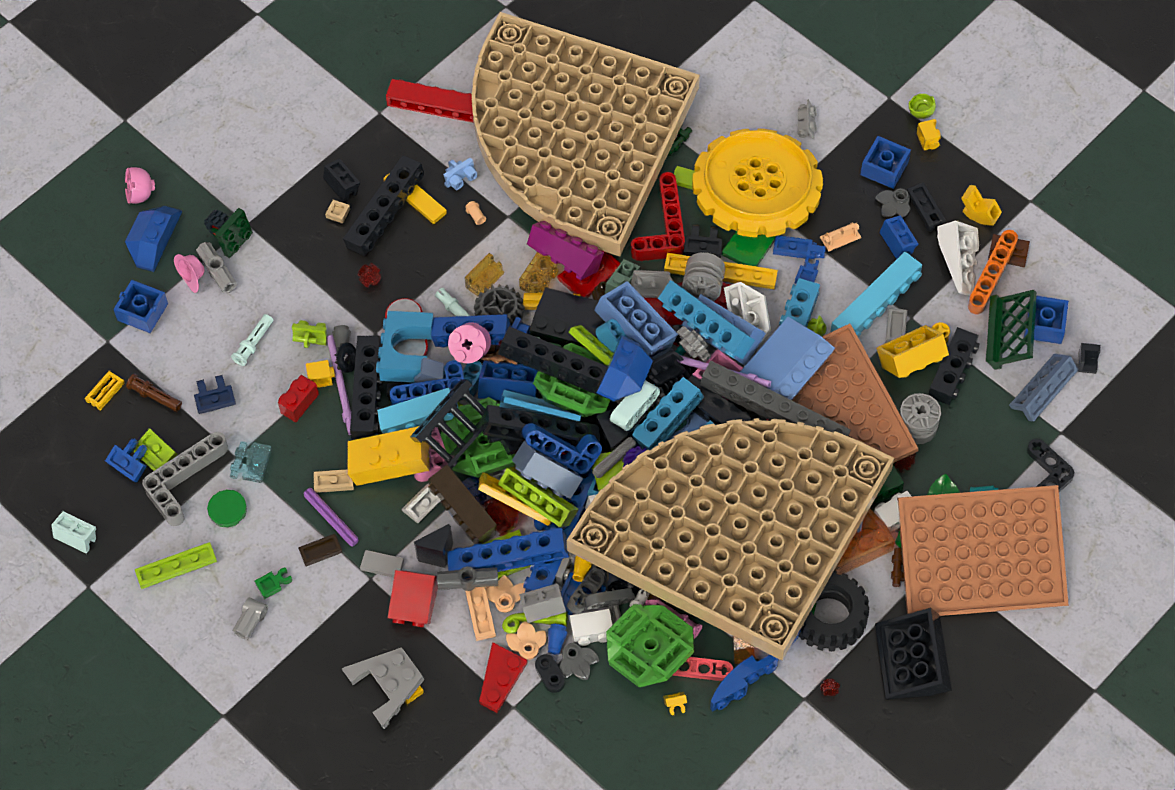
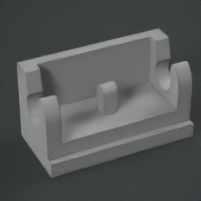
[631,270,673,298]
[519,583,566,623]

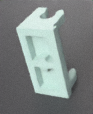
[52,511,96,554]

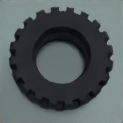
[799,571,870,652]

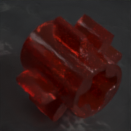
[358,263,381,287]

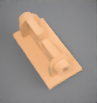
[820,222,861,252]

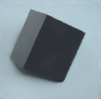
[1078,343,1101,374]

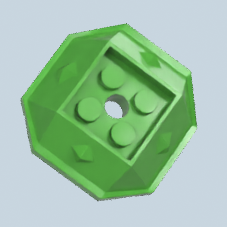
[533,343,610,418]
[440,397,515,478]
[606,604,694,687]

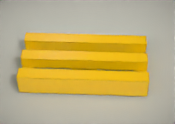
[85,371,125,411]

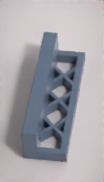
[1009,354,1078,422]

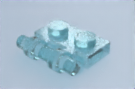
[230,441,272,483]

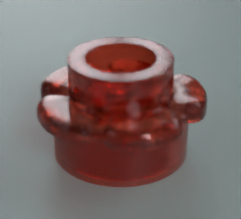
[820,679,840,696]

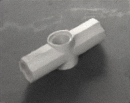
[196,242,237,293]

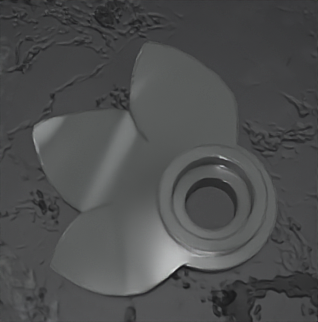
[875,188,910,218]
[559,643,599,680]

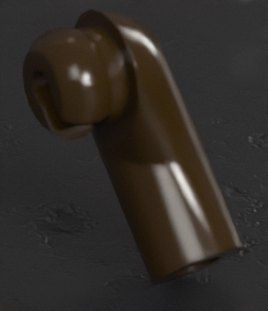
[592,281,606,301]

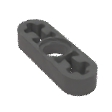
[584,588,635,609]

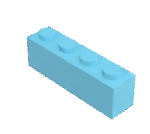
[377,388,458,434]

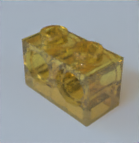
[519,252,559,293]

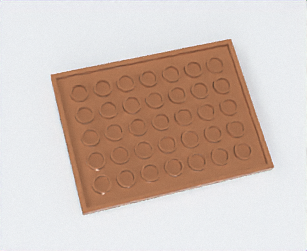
[792,324,919,462]
[897,485,1069,616]

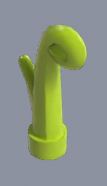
[502,612,568,633]

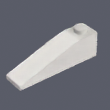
[937,221,979,296]

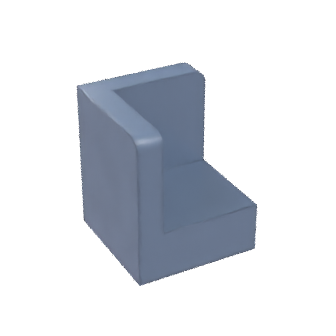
[414,357,444,383]

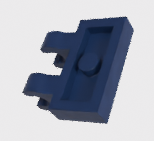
[194,375,236,414]

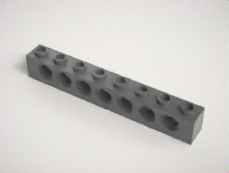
[700,361,851,437]

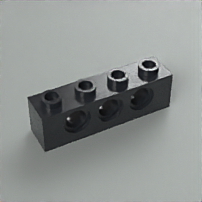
[928,327,980,405]

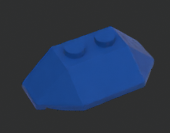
[125,206,182,272]
[597,335,653,401]

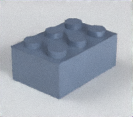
[512,441,583,499]

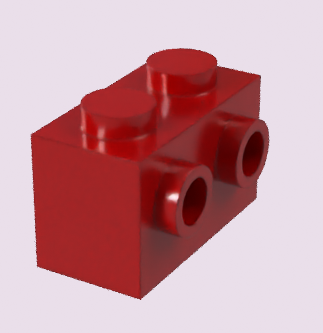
[278,375,319,422]

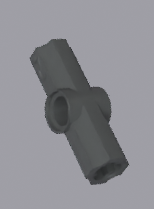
[437,566,498,591]

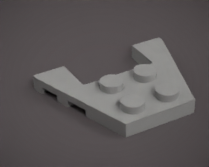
[342,647,425,729]

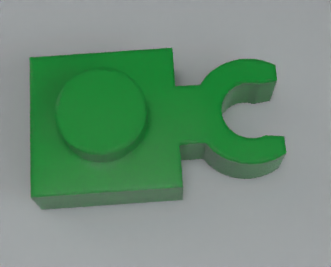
[254,567,293,600]

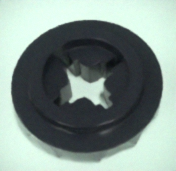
[334,342,356,373]

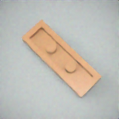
[465,587,496,641]

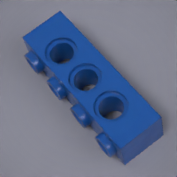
[431,314,511,348]

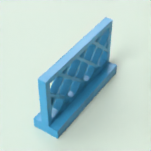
[499,390,581,421]

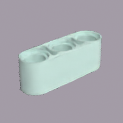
[610,380,660,431]

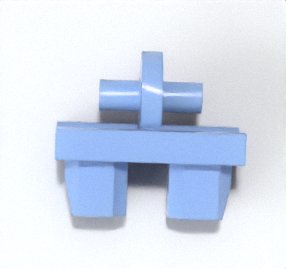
[443,158,477,190]

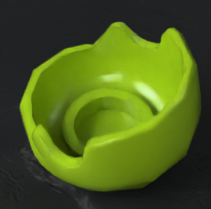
[908,93,936,119]

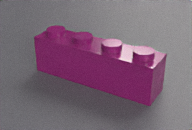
[527,221,604,280]

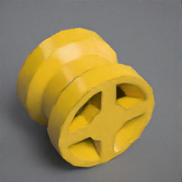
[932,322,950,343]

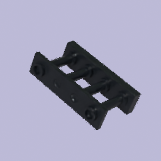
[410,379,485,469]

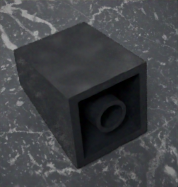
[596,408,649,453]

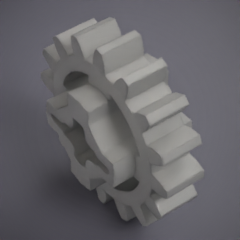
[677,326,711,362]

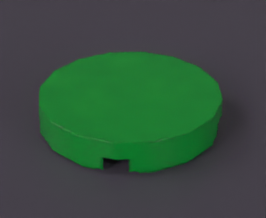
[207,490,247,528]

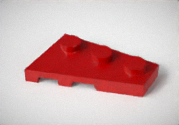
[479,642,528,713]

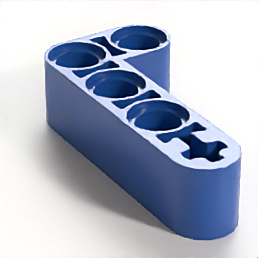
[390,360,464,405]
[522,423,602,474]

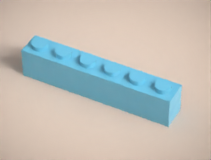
[830,252,922,338]

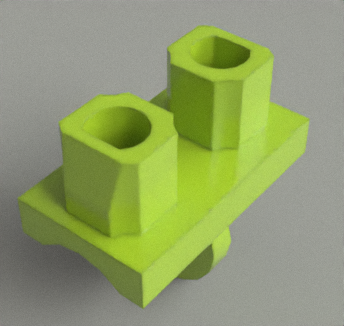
[292,320,327,348]

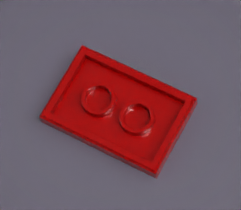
[557,250,620,298]

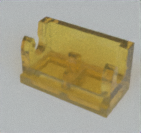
[465,253,504,297]

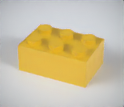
[876,325,949,378]

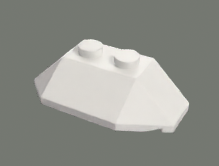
[724,282,771,345]

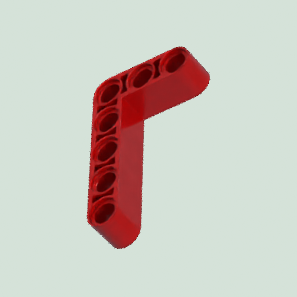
[631,172,685,261]

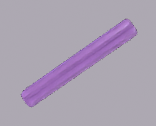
[303,488,359,547]

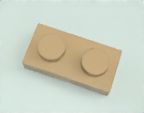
[314,469,354,493]

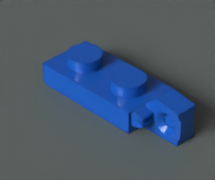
[773,235,826,259]

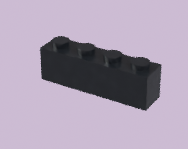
[682,376,752,425]

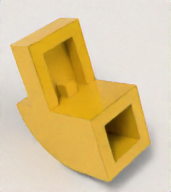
[961,185,1002,225]

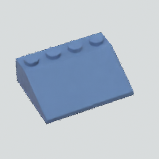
[740,317,835,400]

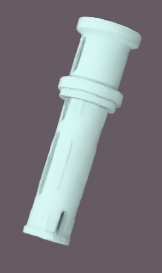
[231,314,274,366]

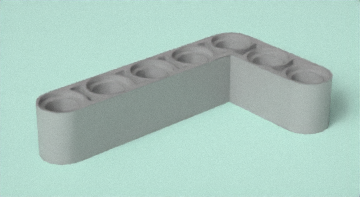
[143,432,228,526]

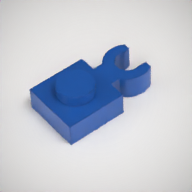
[794,257,819,284]

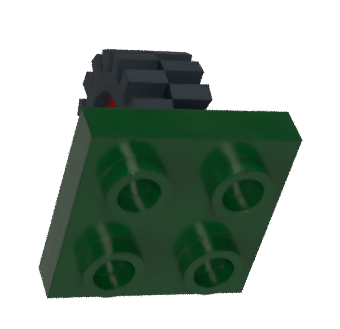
[204,208,253,258]

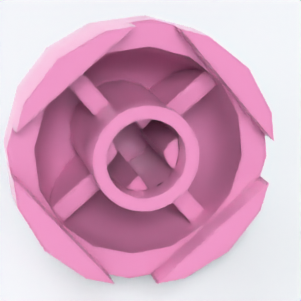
[125,167,155,204]

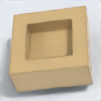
[325,200,350,223]

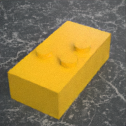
[348,426,430,486]

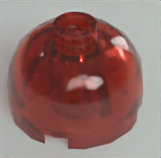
[482,498,520,536]

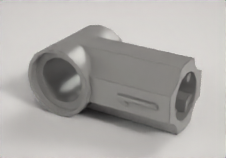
[232,597,268,639]

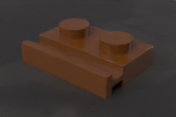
[988,234,1030,267]

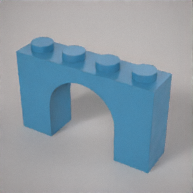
[376,311,434,383]

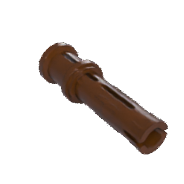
[126,373,182,412]

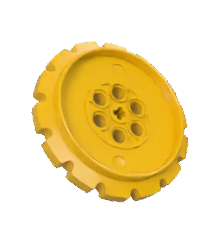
[692,128,823,237]

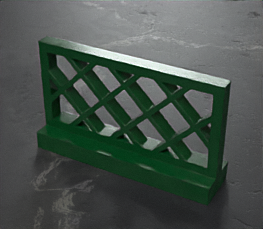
[986,290,1037,370]

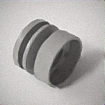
[682,253,725,301]
[899,393,941,444]

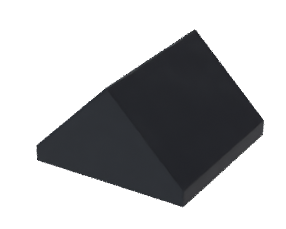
[414,524,453,568]

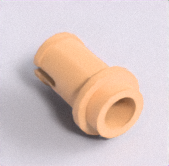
[466,201,486,225]

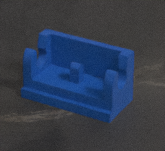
[880,215,918,260]

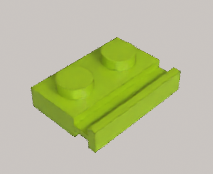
[133,429,178,471]

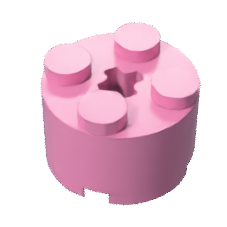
[448,322,491,363]

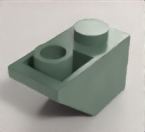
[605,259,640,294]

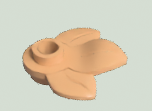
[486,575,525,613]
[506,621,547,660]

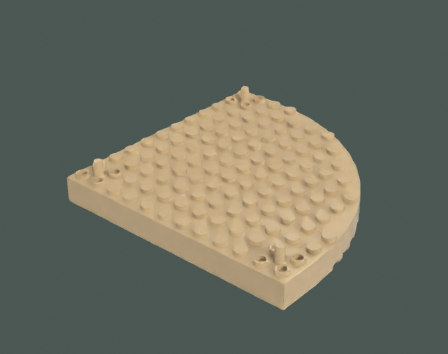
[472,12,700,256]
[567,418,894,660]

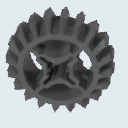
[474,284,525,326]

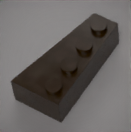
[428,465,497,544]

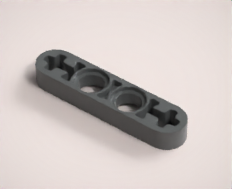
[567,565,605,614]

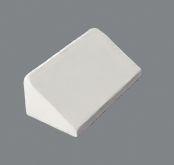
[401,483,441,523]

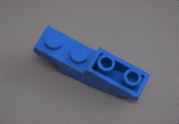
[710,655,778,712]

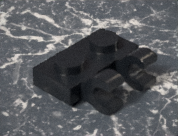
[684,224,723,258]

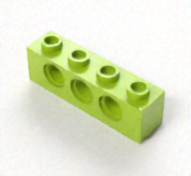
[498,466,579,528]

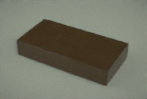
[298,534,343,567]

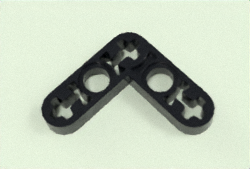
[1027,439,1075,492]

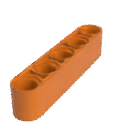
[968,230,1018,314]

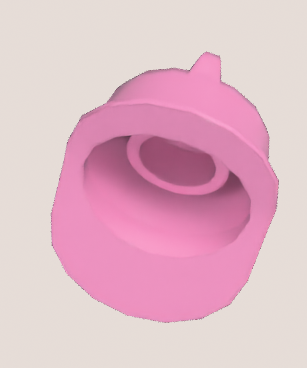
[174,254,205,293]

